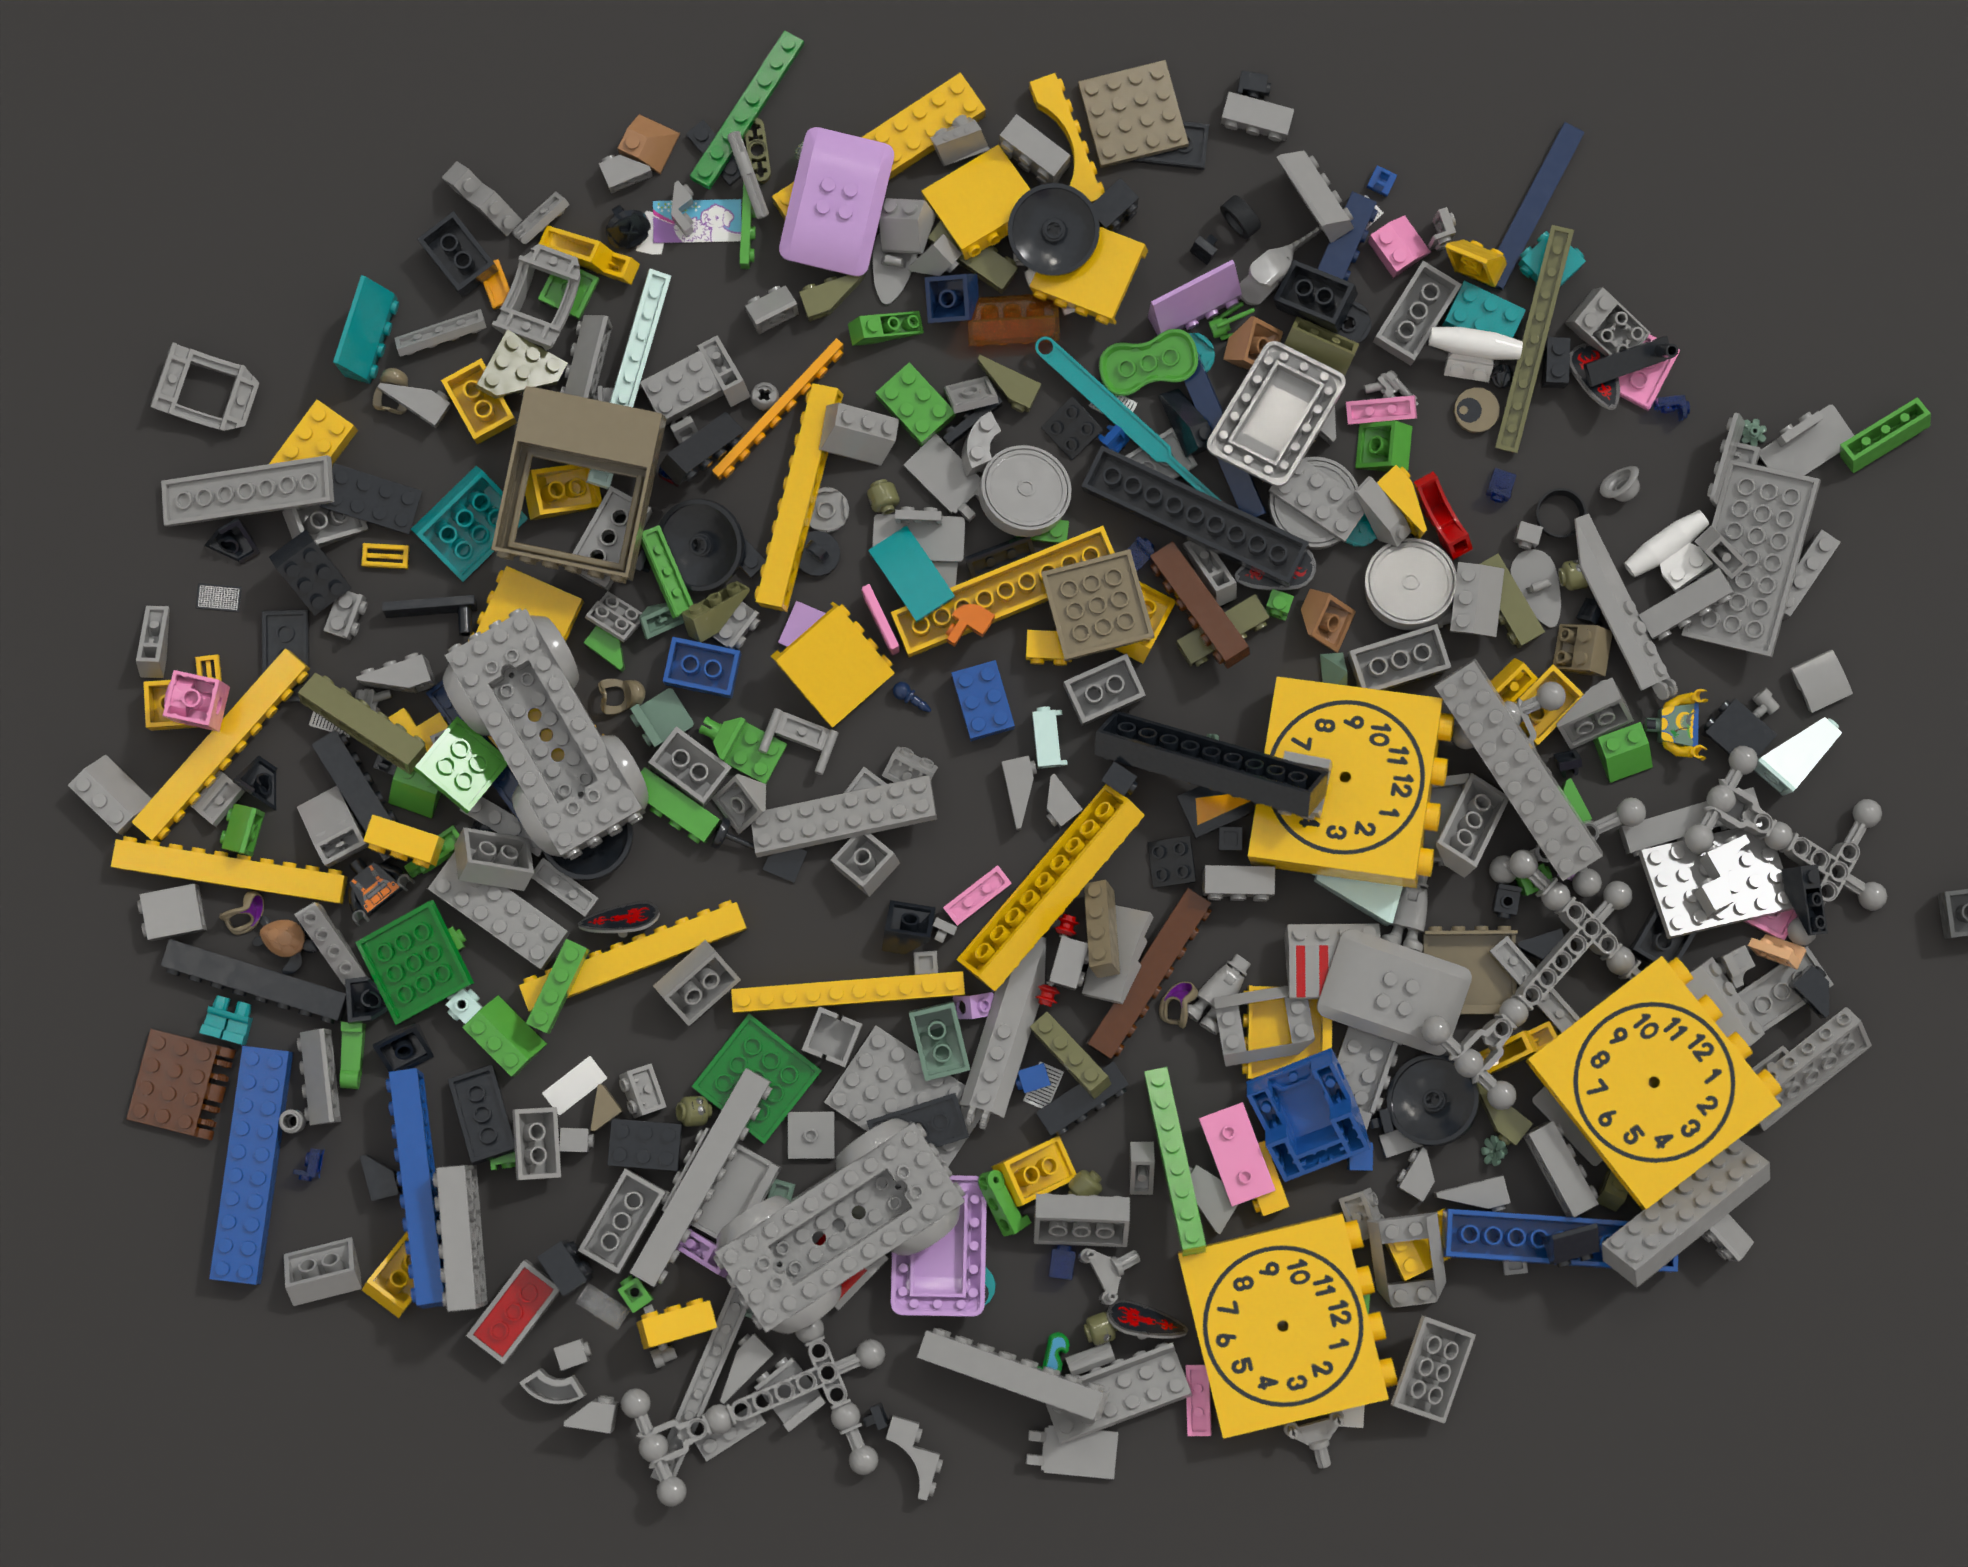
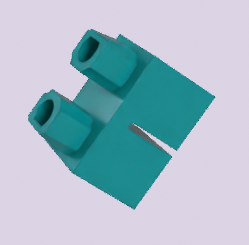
[199,995,253,1045]

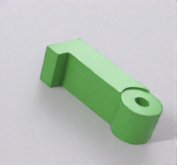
[340,1022,366,1089]
[978,1170,1031,1237]

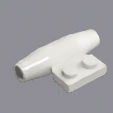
[1428,327,1523,382]
[1624,510,1713,592]

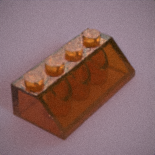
[967,294,1060,347]

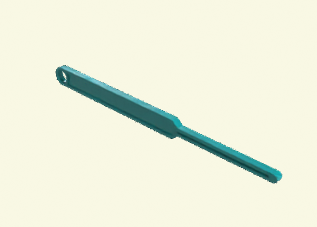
[1035,337,1221,501]

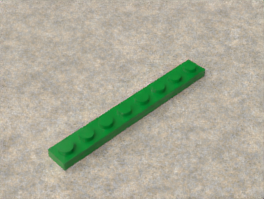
[690,30,804,190]

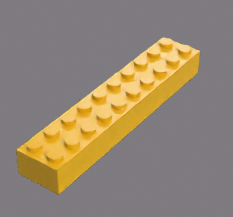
[772,72,986,220]
[891,526,1115,658]
[956,784,1145,991]

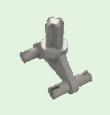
[1078,1248,1140,1305]
[1284,1411,1344,1468]

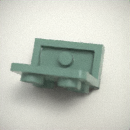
[630,688,694,750]

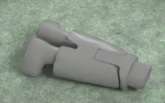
[1381,875,1429,952]
[1187,954,1251,1035]

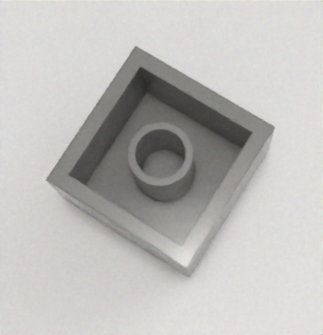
[831,834,900,897]

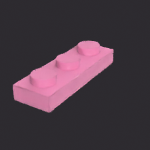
[1346,395,1417,424]
[943,865,1012,926]
[1186,1365,1212,1436]

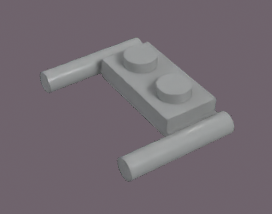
[758,708,839,775]

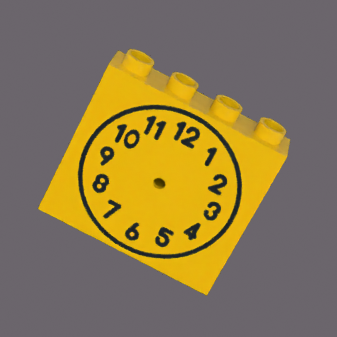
[1248,677,1455,888]
[1525,956,1783,1210]
[1178,1213,1398,1439]

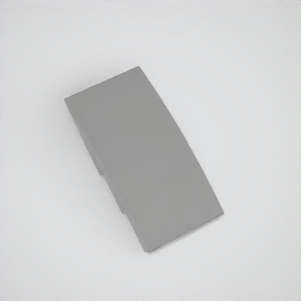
[1082,905,1154,1004]

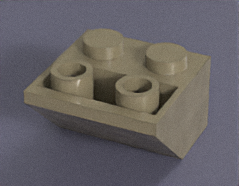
[1553,624,1613,676]

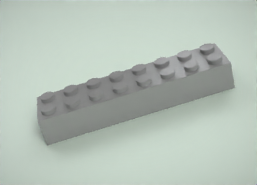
[1602,1139,1770,1287]
[917,1328,1109,1420]

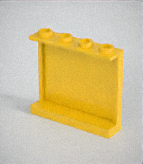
[921,144,1031,261]
[1029,227,1148,325]
[468,566,584,642]
[771,602,894,728]
[1242,985,1332,1079]

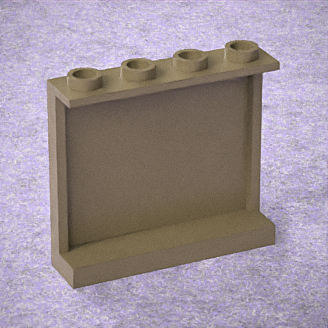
[1422,926,1518,1015]

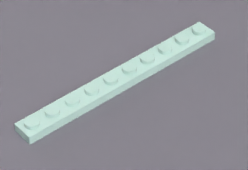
[586,269,671,489]

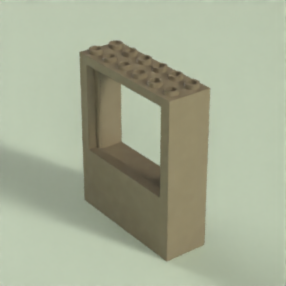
[491,385,667,584]

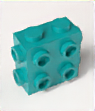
[1518,231,1586,287]

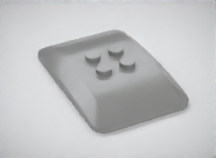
[1207,341,1346,487]
[1317,929,1472,1055]

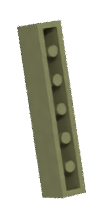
[298,672,427,775]

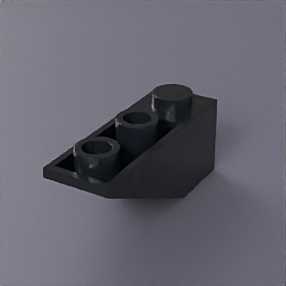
[1782,864,1828,936]

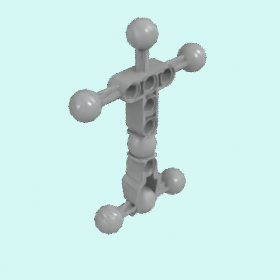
[1452,681,1646,898]
[1684,746,1888,946]

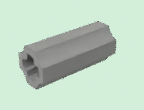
[1065,1342,1116,1376]

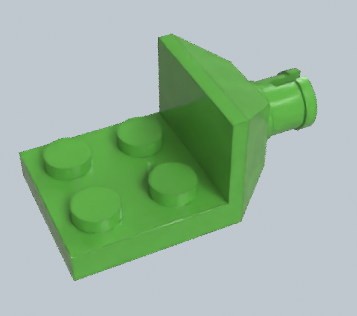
[699,716,788,784]

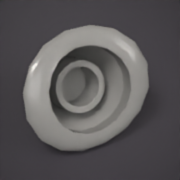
[1600,466,1640,502]

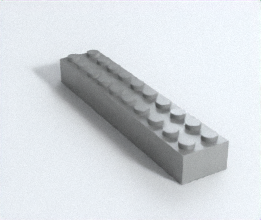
[1434,659,1603,881]

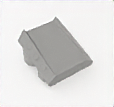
[930,115,990,166]

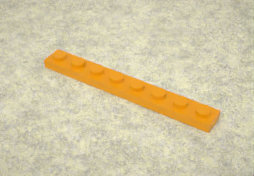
[712,338,844,480]

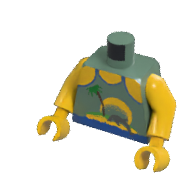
[1644,689,1708,761]

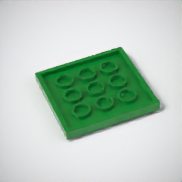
[355,900,474,1025]
[691,1014,822,1144]

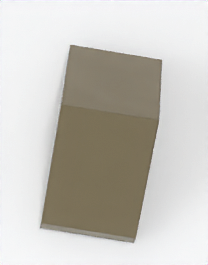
[590,1084,624,1131]

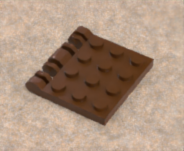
[126,1029,236,1140]

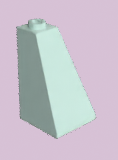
[1754,717,1842,796]
[1312,874,1403,926]

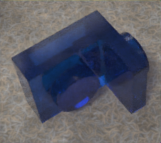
[1654,395,1690,421]
[1486,468,1517,503]
[1127,536,1155,572]
[293,1148,324,1181]

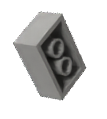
[999,114,1071,184]
[640,350,723,426]
[1063,654,1146,726]
[454,827,534,891]
[1202,865,1275,902]
[653,940,741,1026]

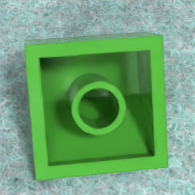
[1356,421,1412,472]
[1593,722,1653,783]
[388,767,441,818]
[220,804,265,857]

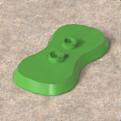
[1099,329,1198,396]

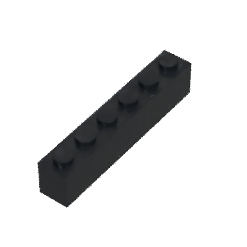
[311,730,399,863]

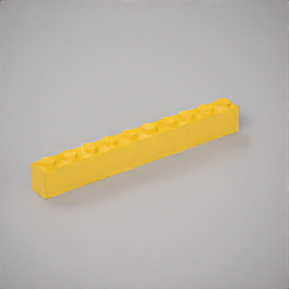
[755,383,843,612]
[132,648,310,841]
[111,836,348,904]
[519,900,747,1012]
[731,971,965,1013]

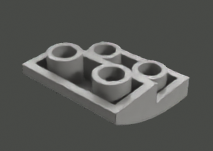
[585,591,642,642]
[1790,650,1853,713]

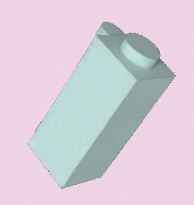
[1032,706,1068,769]

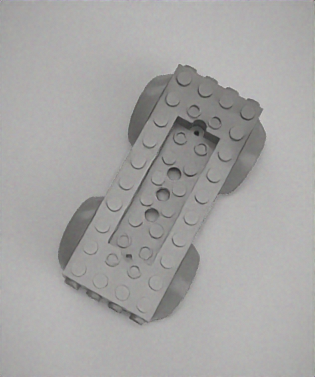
[443,608,649,860]
[713,1118,965,1334]

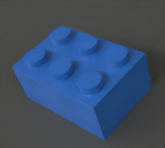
[663,637,742,699]
[951,660,1015,742]

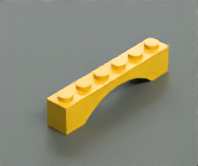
[1029,73,1105,204]

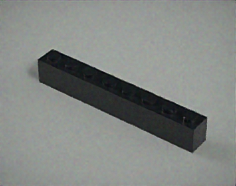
[161,939,347,1024]

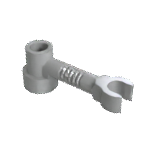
[1752,687,1780,718]
[643,1304,677,1369]

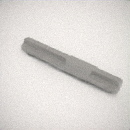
[728,131,769,219]

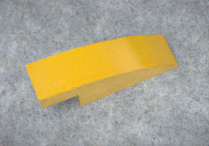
[539,225,640,285]
[388,708,449,751]
[1479,1021,1560,1075]

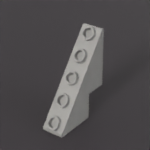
[294,902,367,987]

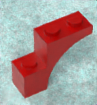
[1414,471,1473,560]

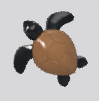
[252,916,320,975]

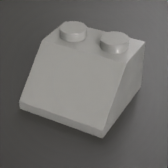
[879,198,936,254]
[745,285,799,335]
[564,1395,619,1433]

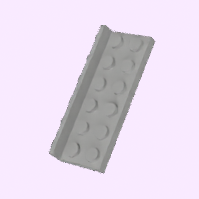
[1758,1007,1872,1131]
[1337,1026,1402,1114]
[1045,1342,1192,1445]

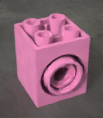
[163,670,230,732]

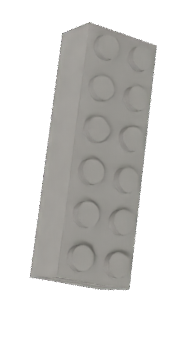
[428,851,570,970]

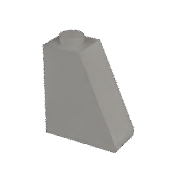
[1189,1165,1238,1234]

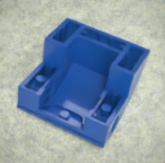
[1246,1048,1370,1182]

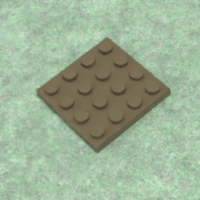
[1078,60,1189,168]
[1041,549,1154,661]

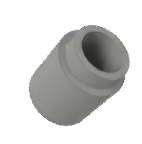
[279,1110,306,1133]

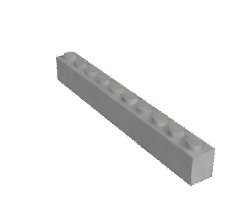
[630,1068,773,1287]

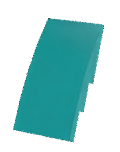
[868,525,955,622]

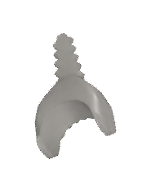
[1240,226,1322,305]

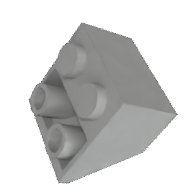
[1701,1214,1754,1262]

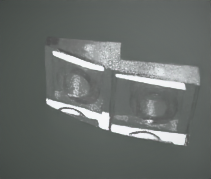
[576,1283,630,1330]

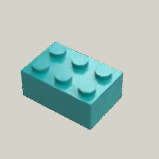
[1442,281,1526,338]

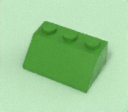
[462,995,547,1077]

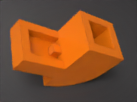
[946,604,995,647]

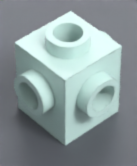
[446,989,483,1024]

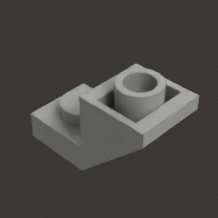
[671,181,694,237]

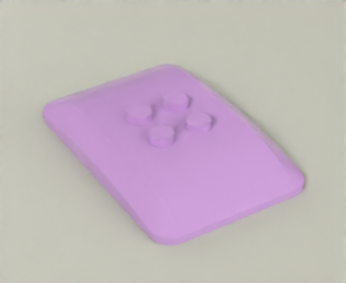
[779,127,894,277]
[891,1175,986,1317]

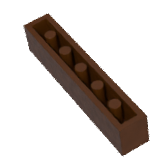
[1150,541,1250,669]

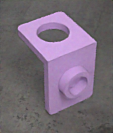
[953,992,994,1019]

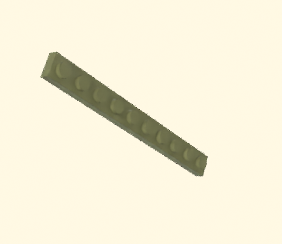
[1495,225,1574,453]

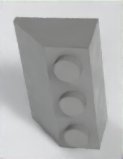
[819,403,899,466]
[1450,562,1504,637]
[648,726,732,808]
[68,754,152,835]
[513,1107,561,1180]
[284,1237,362,1306]

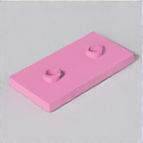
[1199,1102,1275,1207]

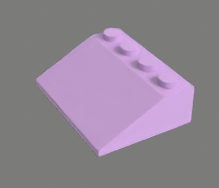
[1148,260,1242,335]

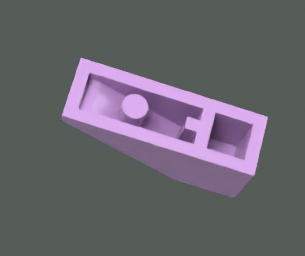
[678,1229,729,1278]

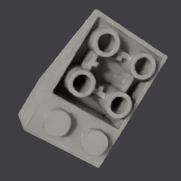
[1565,287,1651,356]
[356,653,436,693]
[297,786,369,868]

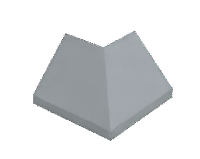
[712,774,766,835]

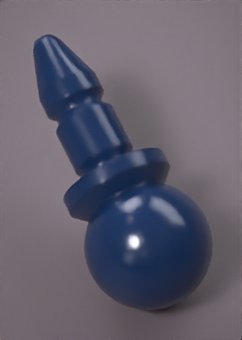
[893,682,931,712]

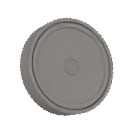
[978,445,1071,537]
[1268,457,1358,550]
[1364,538,1457,630]

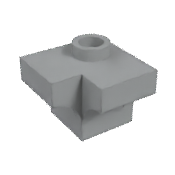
[1716,945,1755,989]

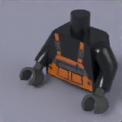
[348,858,415,927]

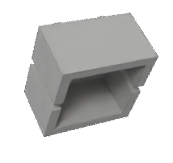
[802,1007,863,1068]

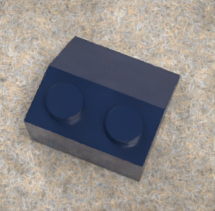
[925,274,979,323]

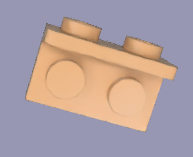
[1748,934,1806,969]

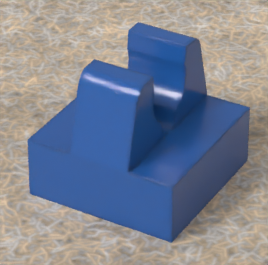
[1366,166,1397,197]
[1098,425,1130,453]

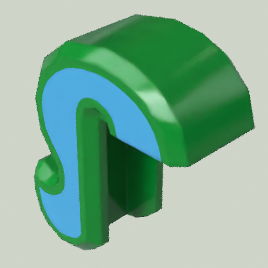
[1038,1332,1069,1371]

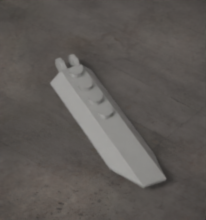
[1574,514,1678,700]
[960,937,1046,1130]

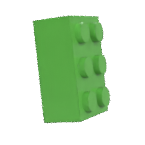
[875,362,956,447]

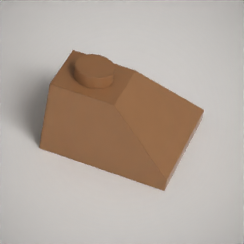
[618,114,680,174]
[1223,317,1283,370]
[1301,589,1356,653]

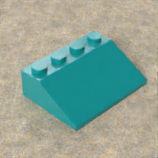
[333,275,399,384]
[411,466,528,582]

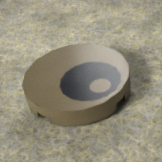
[1454,387,1500,433]

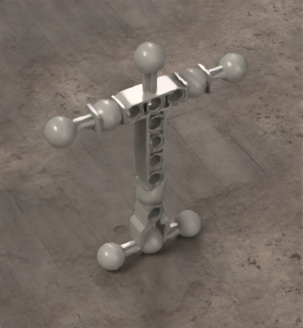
[1421,849,1641,1110]
[621,1319,885,1507]

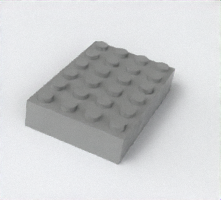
[433,1165,488,1311]

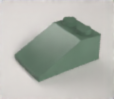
[909,1000,970,1081]

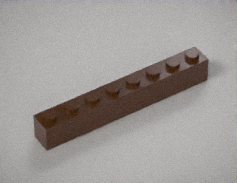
[1087,888,1212,1059]

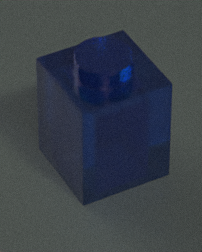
[1048,1245,1076,1280]

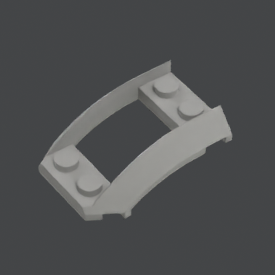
[492,244,580,351]
[150,342,259,431]
[1214,986,1315,1067]
[1367,1212,1446,1308]

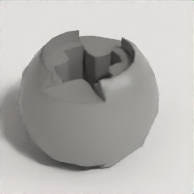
[750,382,779,411]

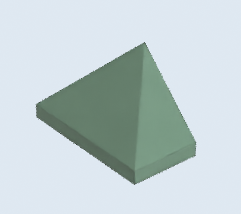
[639,603,684,639]
[1320,652,1347,686]

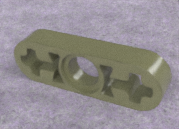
[745,118,771,184]

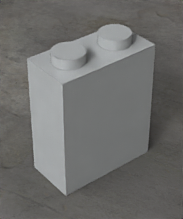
[137,884,207,941]

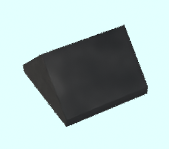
[373,1023,434,1072]

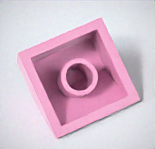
[1367,216,1431,278]

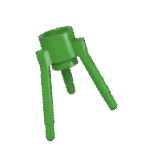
[1208,302,1255,341]

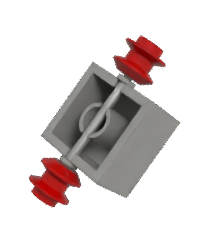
[1035,914,1089,1007]

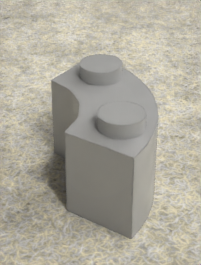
[962,411,1001,477]
[519,1368,587,1404]

